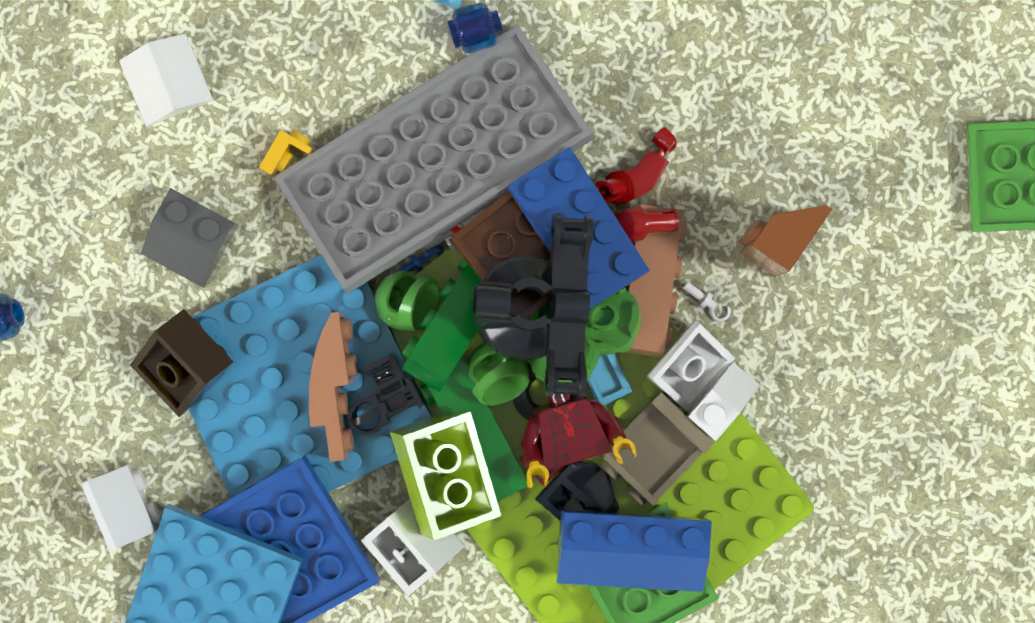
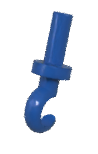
[392,245,443,273]

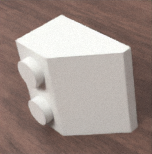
[81,464,161,552]

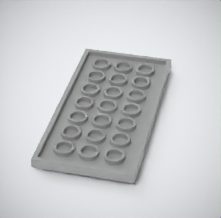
[273,25,595,294]

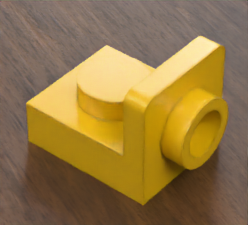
[259,129,314,177]

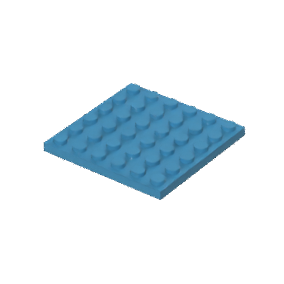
[189,254,433,497]

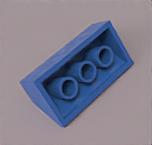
[556,510,712,592]

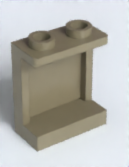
[600,392,714,506]

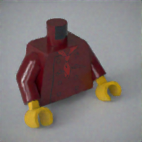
[521,394,637,488]

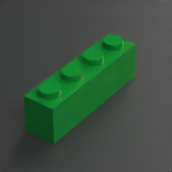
[402,258,481,392]
[420,357,527,502]

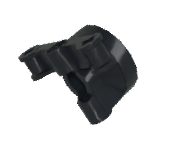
[472,213,593,399]

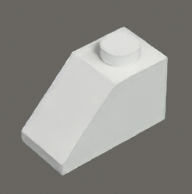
[686,362,760,441]

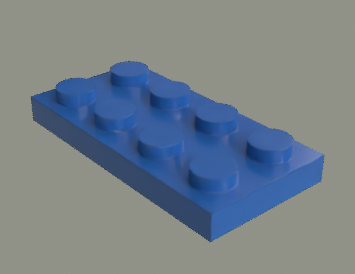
[507,147,650,309]

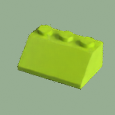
[390,411,501,541]

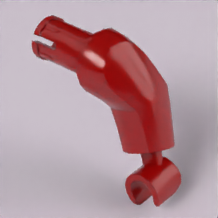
[595,127,677,205]
[613,206,679,243]

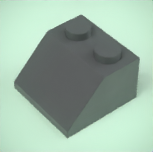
[141,188,238,288]

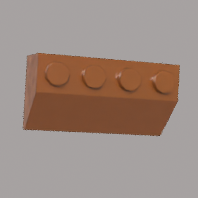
[739,205,832,277]

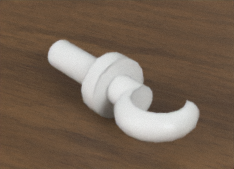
[682,281,731,322]

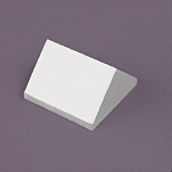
[119,33,213,128]
[646,320,735,413]

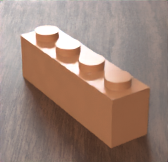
[624,204,687,358]

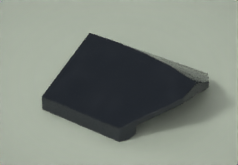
[535,461,620,521]

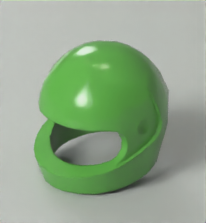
[375,271,440,331]
[468,342,529,405]

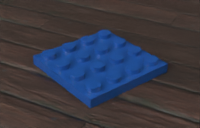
[198,455,381,623]

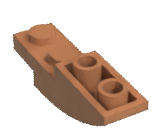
[309,311,358,462]

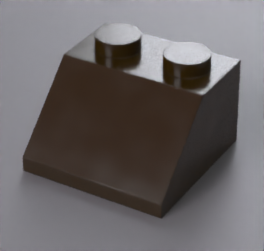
[130,309,234,417]

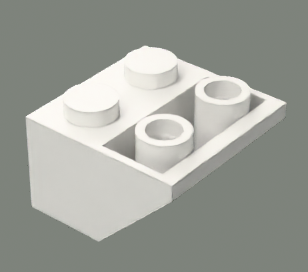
[361,499,465,596]

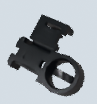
[348,353,424,435]

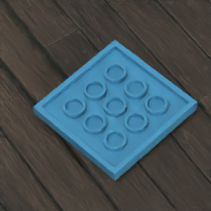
[125,504,304,623]

